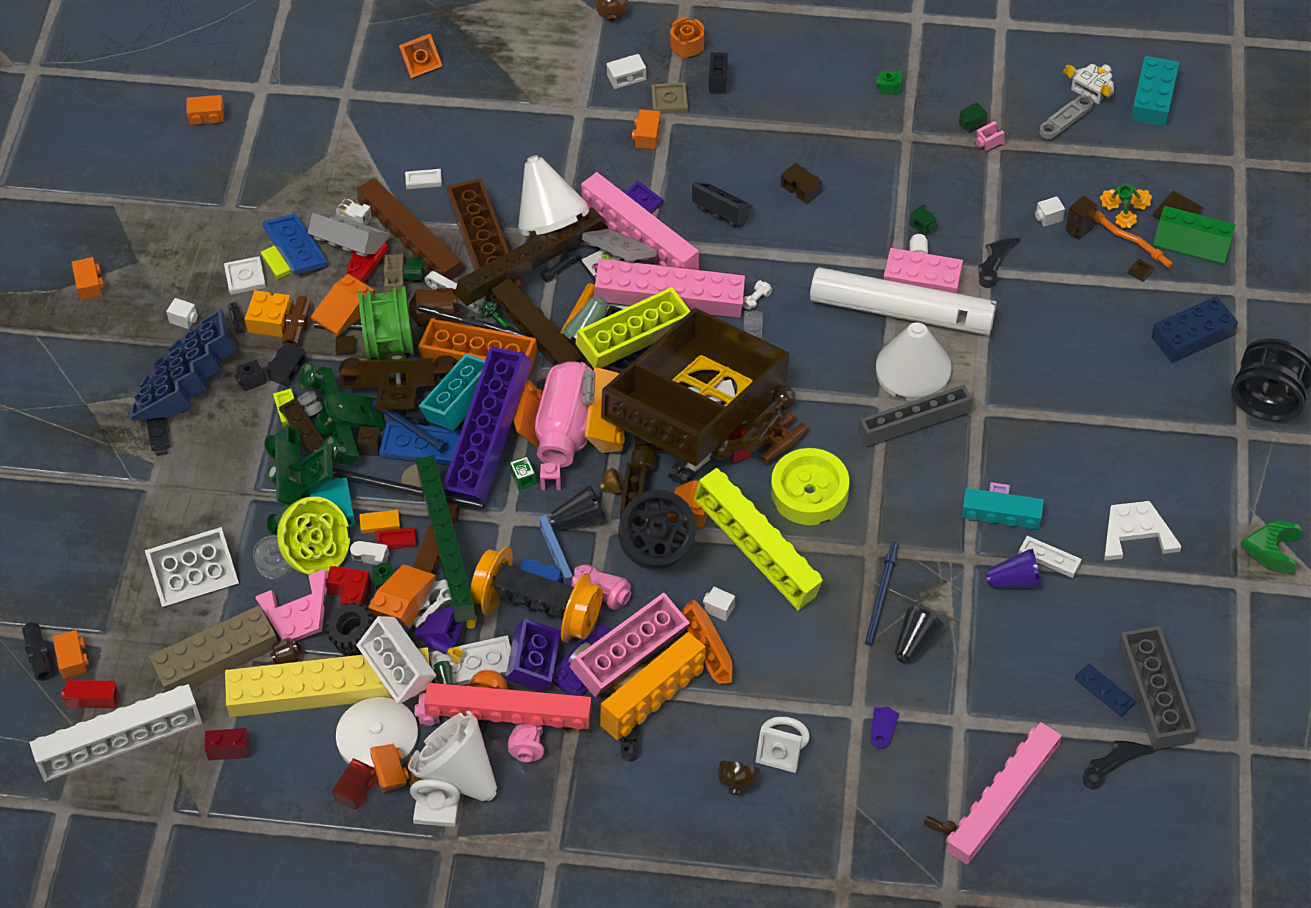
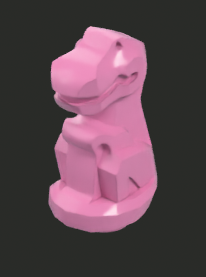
[571,564,631,611]
[508,723,544,762]

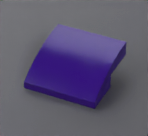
[622,180,664,214]

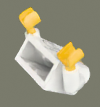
[1063,64,1114,104]

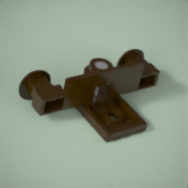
[339,353,458,410]

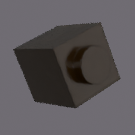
[357,426,381,456]

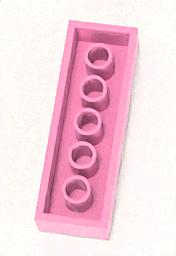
[569,593,690,697]

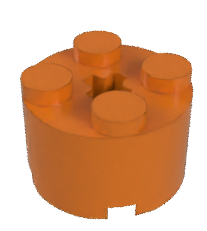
[670,17,704,59]

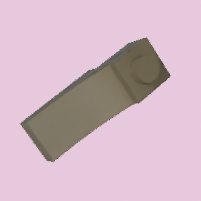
[384,254,404,293]

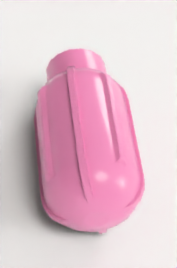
[535,362,593,467]

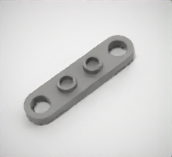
[1039,94,1093,139]

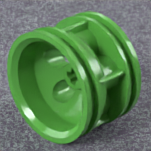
[358,286,414,360]

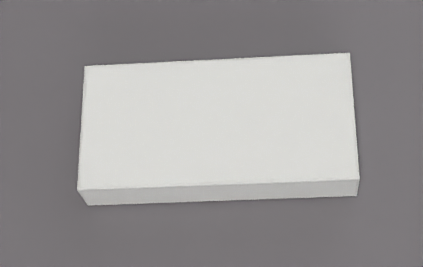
[405,169,442,189]

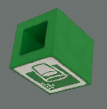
[509,456,536,490]

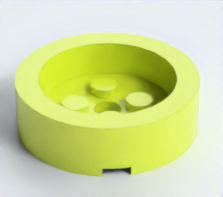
[771,448,849,525]

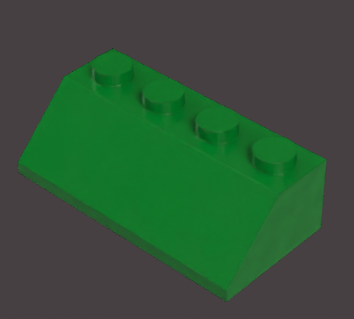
[1153,206,1236,265]

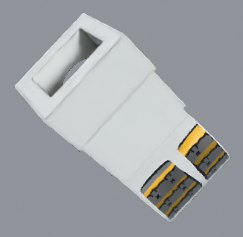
[336,199,372,225]
[350,541,389,565]

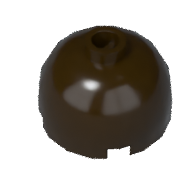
[718,760,761,795]

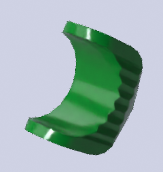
[1241,521,1302,574]

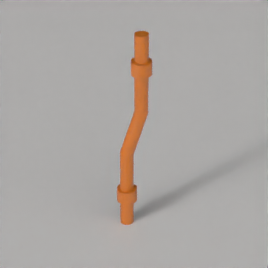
[1093,211,1173,269]

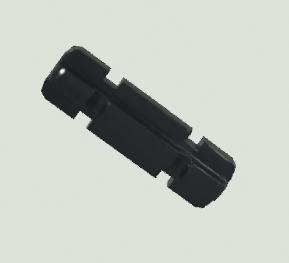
[228,302,244,334]

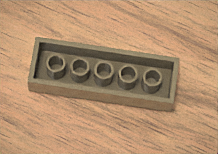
[148,605,277,692]

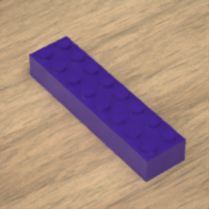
[443,346,532,502]

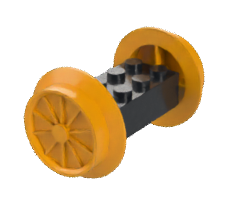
[470,546,603,642]

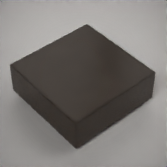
[1128,259,1154,282]
[335,335,355,355]

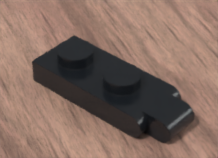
[146,417,170,456]

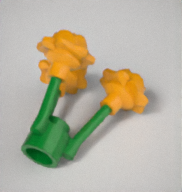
[1100,184,1152,228]

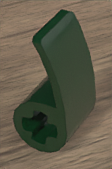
[403,258,423,281]

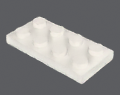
[429,635,511,686]

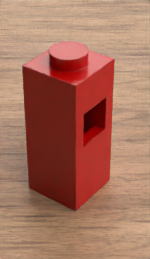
[62,680,119,709]

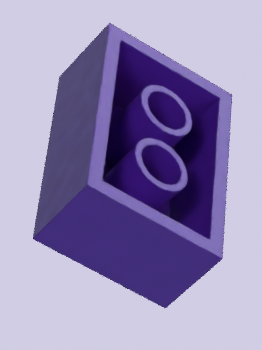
[505,618,561,692]

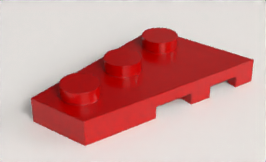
[345,243,389,283]

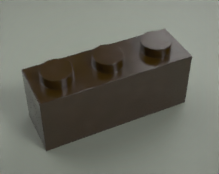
[620,462,647,525]

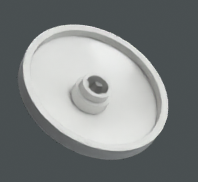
[336,697,419,773]

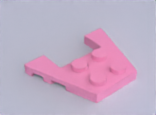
[256,569,328,641]

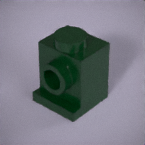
[909,204,938,236]

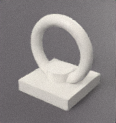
[756,717,810,773]
[410,779,460,827]

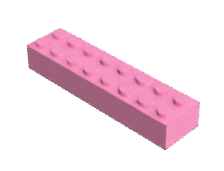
[581,172,699,270]
[594,258,745,318]

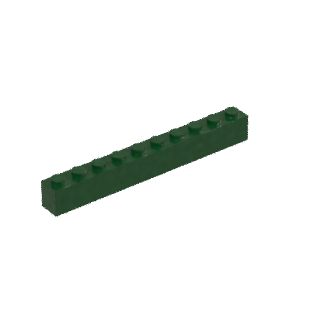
[415,455,475,622]

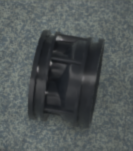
[1231,338,1311,422]

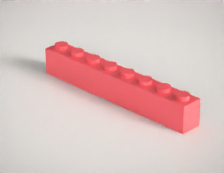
[424,683,592,730]

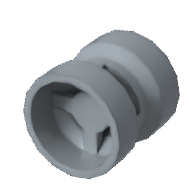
[298,390,323,416]

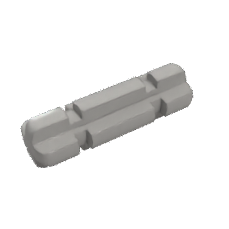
[582,369,595,406]

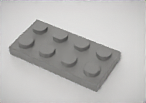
[582,229,657,262]

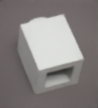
[1035,197,1065,227]
[166,298,198,329]
[703,587,735,621]

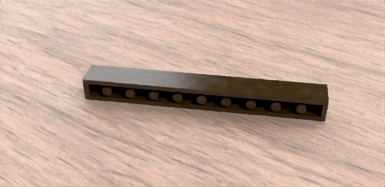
[455,207,604,306]

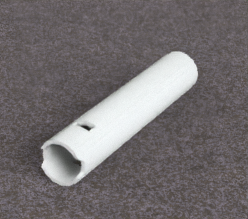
[810,267,997,336]

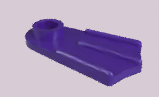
[870,706,899,748]

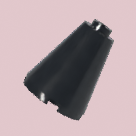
[549,486,606,530]
[895,606,944,664]

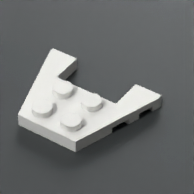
[1104,501,1181,561]

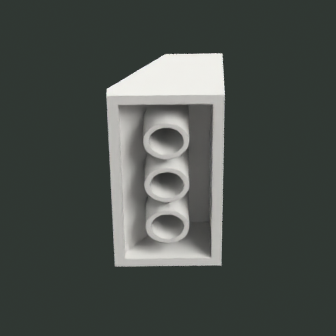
[356,616,436,704]

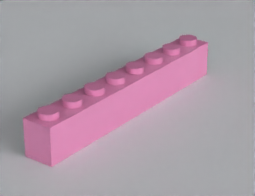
[946,722,1062,865]

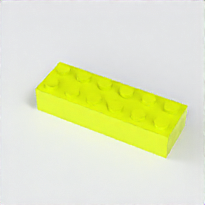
[575,287,691,368]

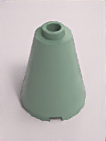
[563,295,608,343]

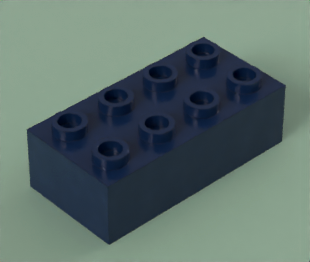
[1151,296,1238,363]

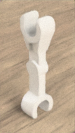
[413,588,450,628]

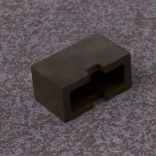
[781,162,822,204]
[1065,195,1098,240]

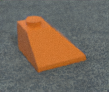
[399,34,442,78]

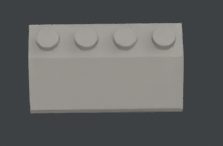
[308,212,390,256]

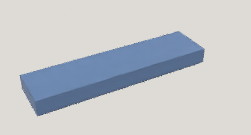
[539,515,573,587]

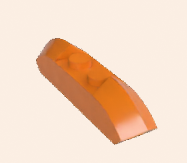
[681,599,732,684]

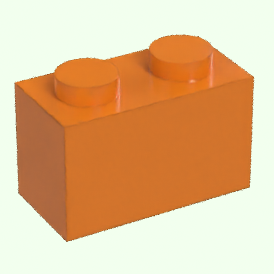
[186,95,224,125]
[632,109,661,149]
[72,257,104,300]
[53,630,89,679]

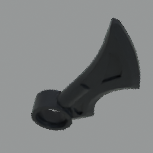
[978,238,1021,288]
[1082,741,1155,789]

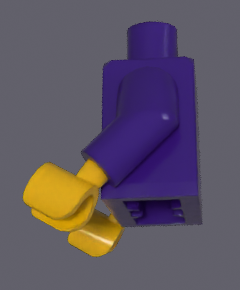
[415,606,477,664]

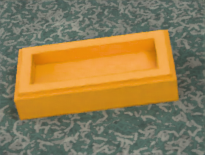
[359,510,400,534]

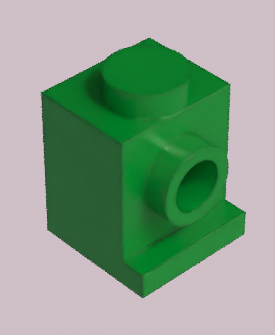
[876,70,901,95]

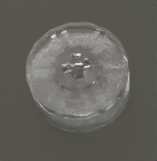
[253,535,293,579]

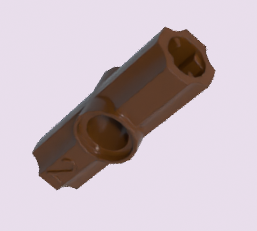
[282,296,311,346]

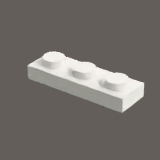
[1019,536,1082,578]

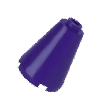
[986,548,1042,588]

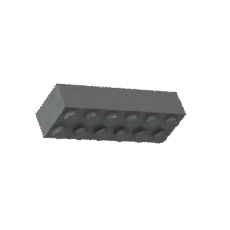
[1118,626,1197,750]

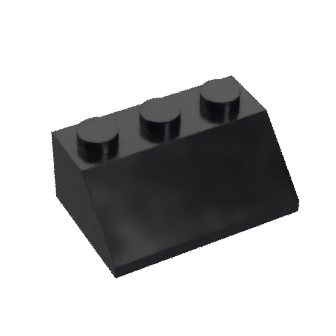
[692,182,753,227]

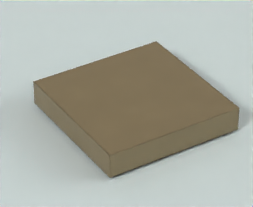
[651,82,688,114]

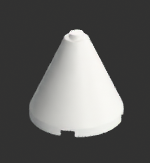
[518,155,589,236]
[876,322,951,401]
[408,711,497,801]

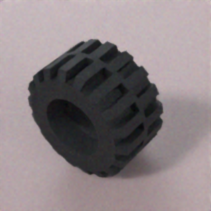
[326,602,376,656]

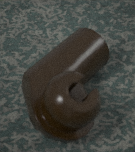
[924,816,957,836]

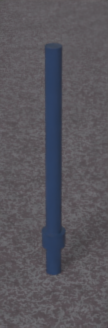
[865,542,899,646]

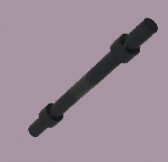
[418,304,528,337]

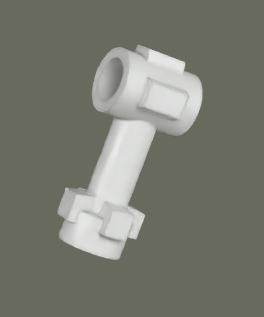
[743,280,773,310]

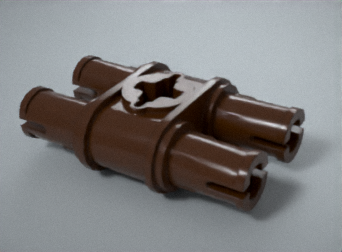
[752,411,809,465]

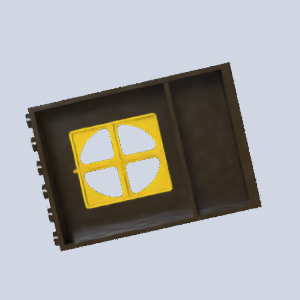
[601,308,789,466]

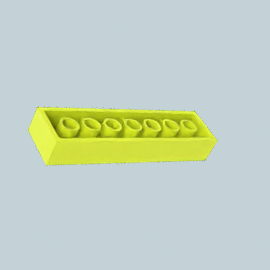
[693,468,823,611]

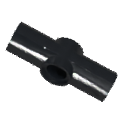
[21,622,53,681]

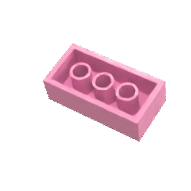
[884,248,963,294]

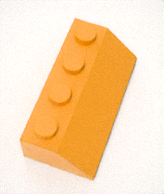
[584,367,625,453]

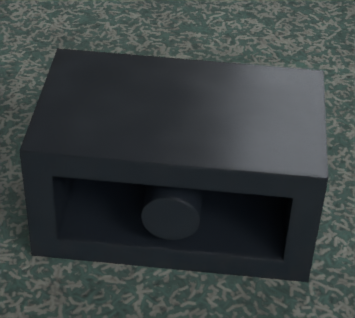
[266,342,307,388]

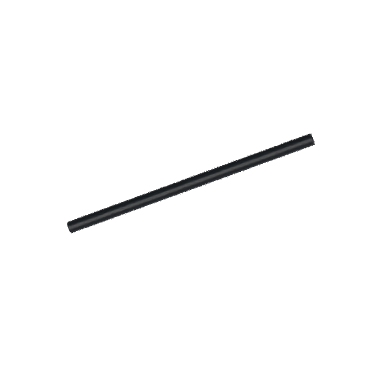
[300,460,485,511]

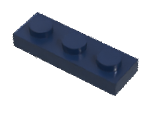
[1074,663,1136,717]

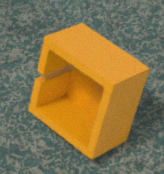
[245,290,292,337]

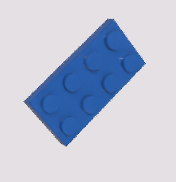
[263,214,328,275]
[379,422,462,465]

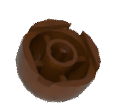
[595,0,629,22]

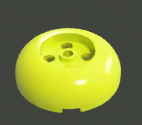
[277,497,350,575]

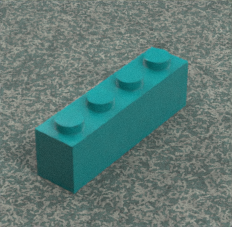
[962,488,1044,529]

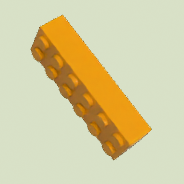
[600,632,706,741]

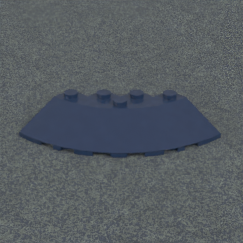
[130,308,236,421]

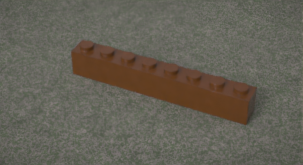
[357,178,463,280]

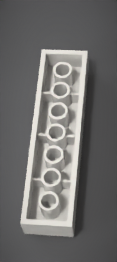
[29,684,202,782]

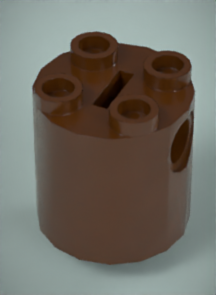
[409,288,459,327]

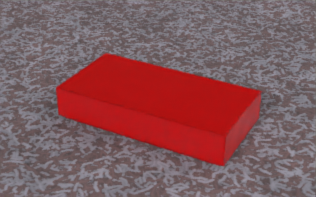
[376,527,417,550]

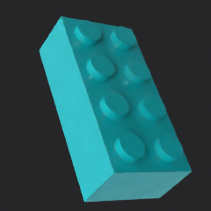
[1131,56,1179,126]
[419,354,485,431]

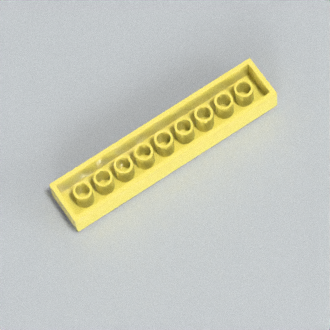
[225,647,432,717]

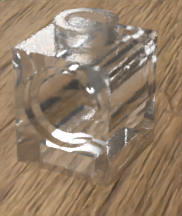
[744,311,763,339]

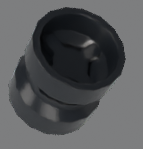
[668,462,695,485]

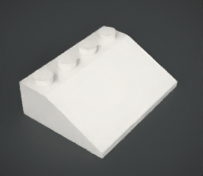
[145,527,239,607]

